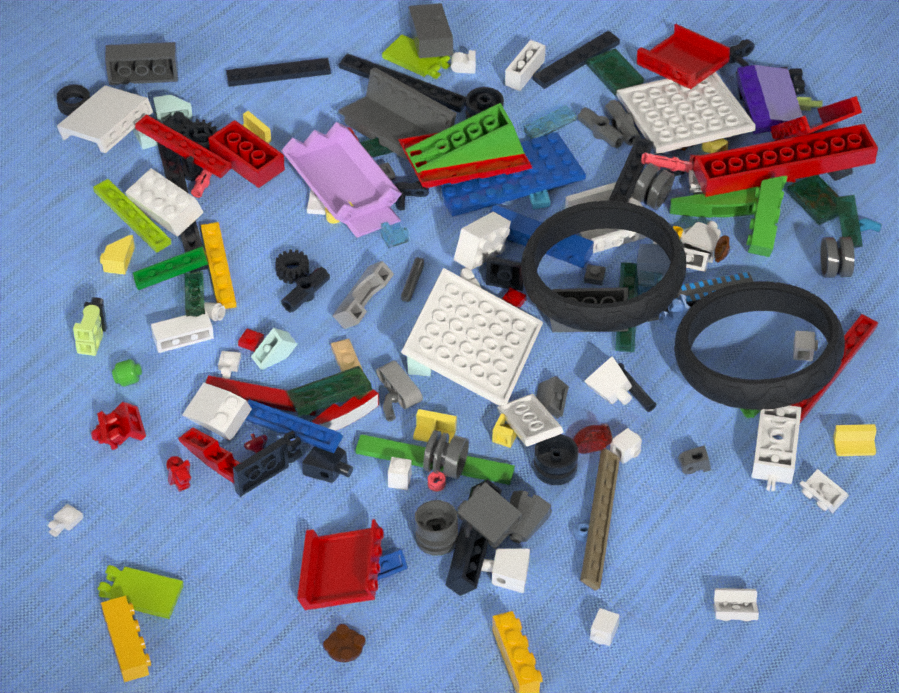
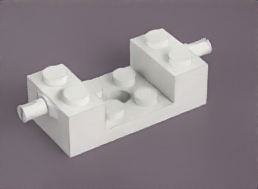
[752,406,801,492]

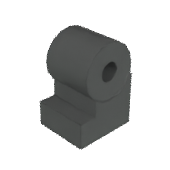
[678,445,711,474]

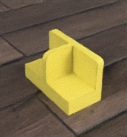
[413,409,457,443]

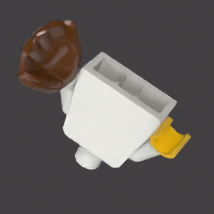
[673,221,730,263]

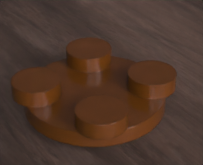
[323,624,366,662]

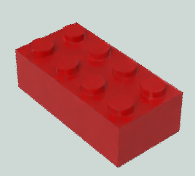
[209,120,285,188]

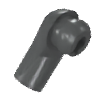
[383,392,398,421]

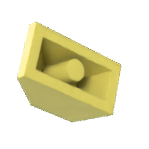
[100,235,135,275]

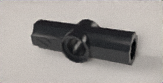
[281,267,330,313]

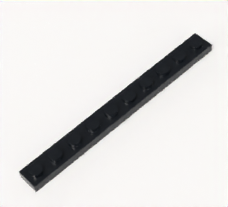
[157,142,208,272]

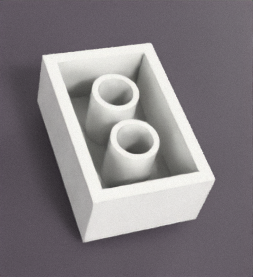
[454,212,511,270]

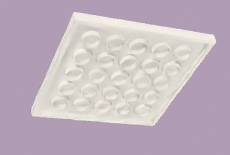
[617,72,755,154]
[401,268,543,406]

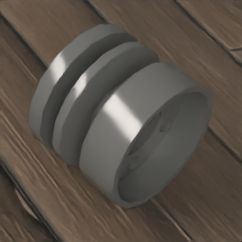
[423,430,469,479]
[415,500,458,556]

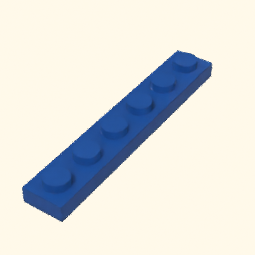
[245,399,344,453]

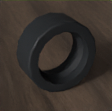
[57,84,90,116]

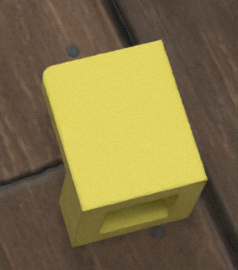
[492,413,517,448]

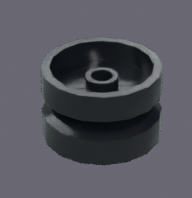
[465,87,504,119]
[534,434,578,485]

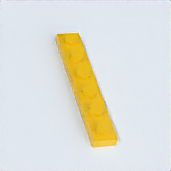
[201,222,237,309]

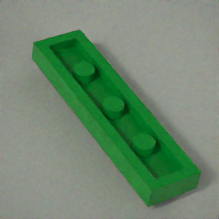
[133,247,208,290]

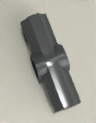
[605,100,640,146]
[577,107,625,149]

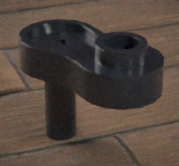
[729,39,755,67]
[180,155,201,181]
[394,181,429,210]

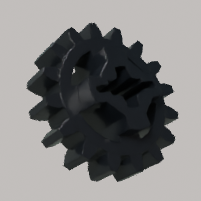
[181,119,218,151]

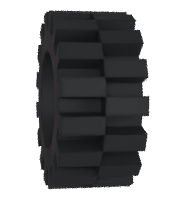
[275,249,309,284]

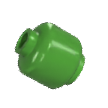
[112,359,142,387]

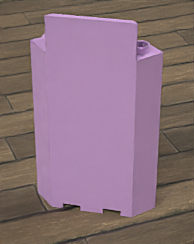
[281,122,402,238]

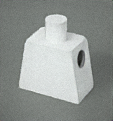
[585,357,632,405]
[481,549,530,593]

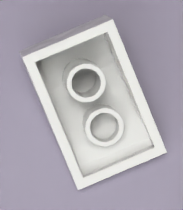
[183,383,252,441]

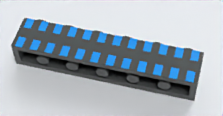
[642,272,754,322]

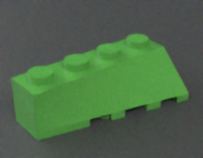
[746,176,787,257]

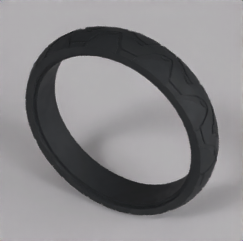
[521,200,687,332]
[674,281,845,410]

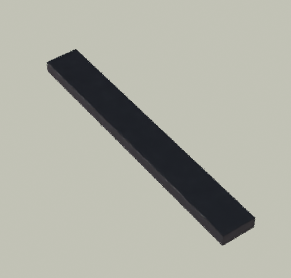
[339,53,466,112]

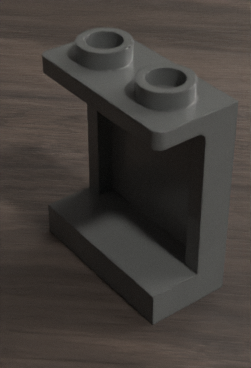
[457,483,523,549]

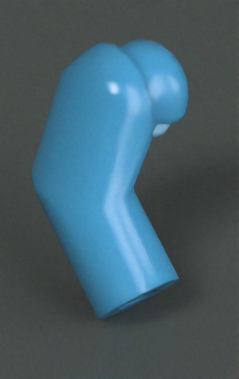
[855,218,882,232]

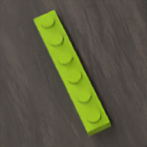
[93,179,171,253]

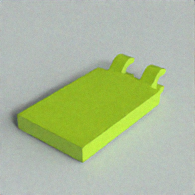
[382,34,451,79]
[97,565,184,619]

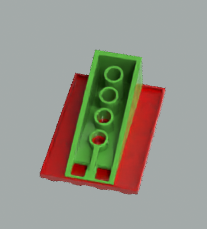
[398,103,532,188]

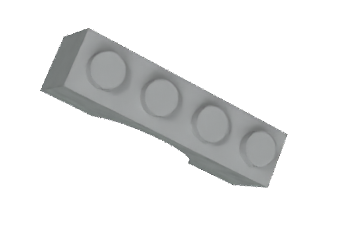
[332,261,394,329]

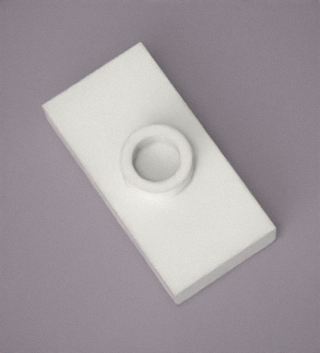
[307,189,326,215]

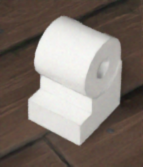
[451,50,476,73]

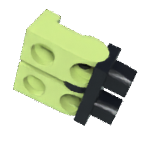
[73,297,107,356]

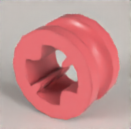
[428,472,446,492]

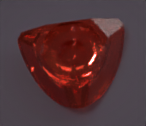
[572,423,613,454]

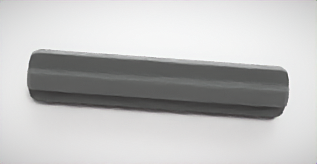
[401,257,424,302]

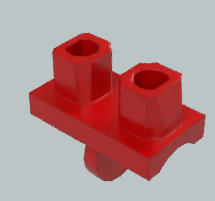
[91,411,124,450]
[166,456,191,492]

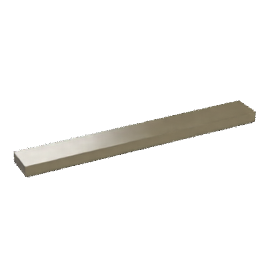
[580,448,620,591]

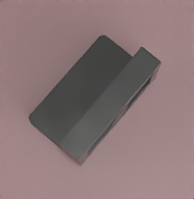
[536,376,569,419]

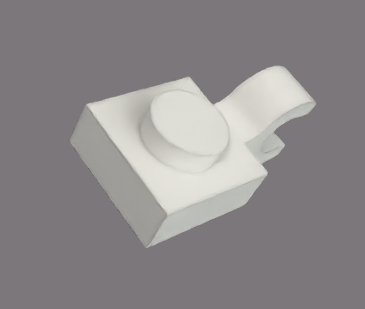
[218,351,241,379]
[48,504,83,537]

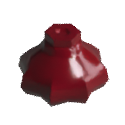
[244,433,268,453]

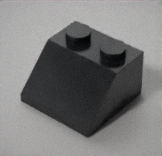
[486,256,524,291]

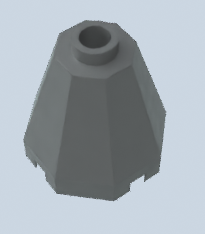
[509,490,552,543]

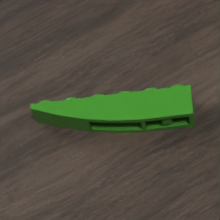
[669,186,780,217]

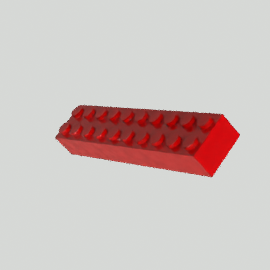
[693,123,878,197]

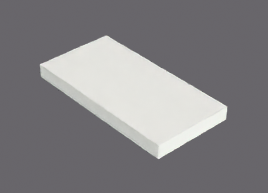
[497,394,563,447]

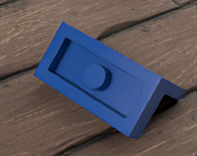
[377,547,408,581]

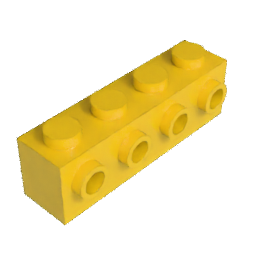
[101,596,151,682]
[492,611,543,693]

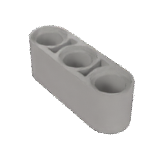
[376,360,423,409]

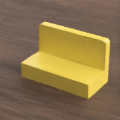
[243,111,271,143]
[833,424,876,456]

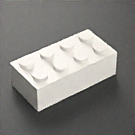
[125,168,204,237]

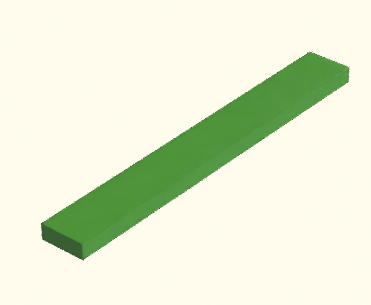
[355,434,515,485]

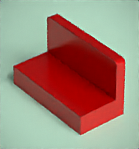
[111,402,146,445]

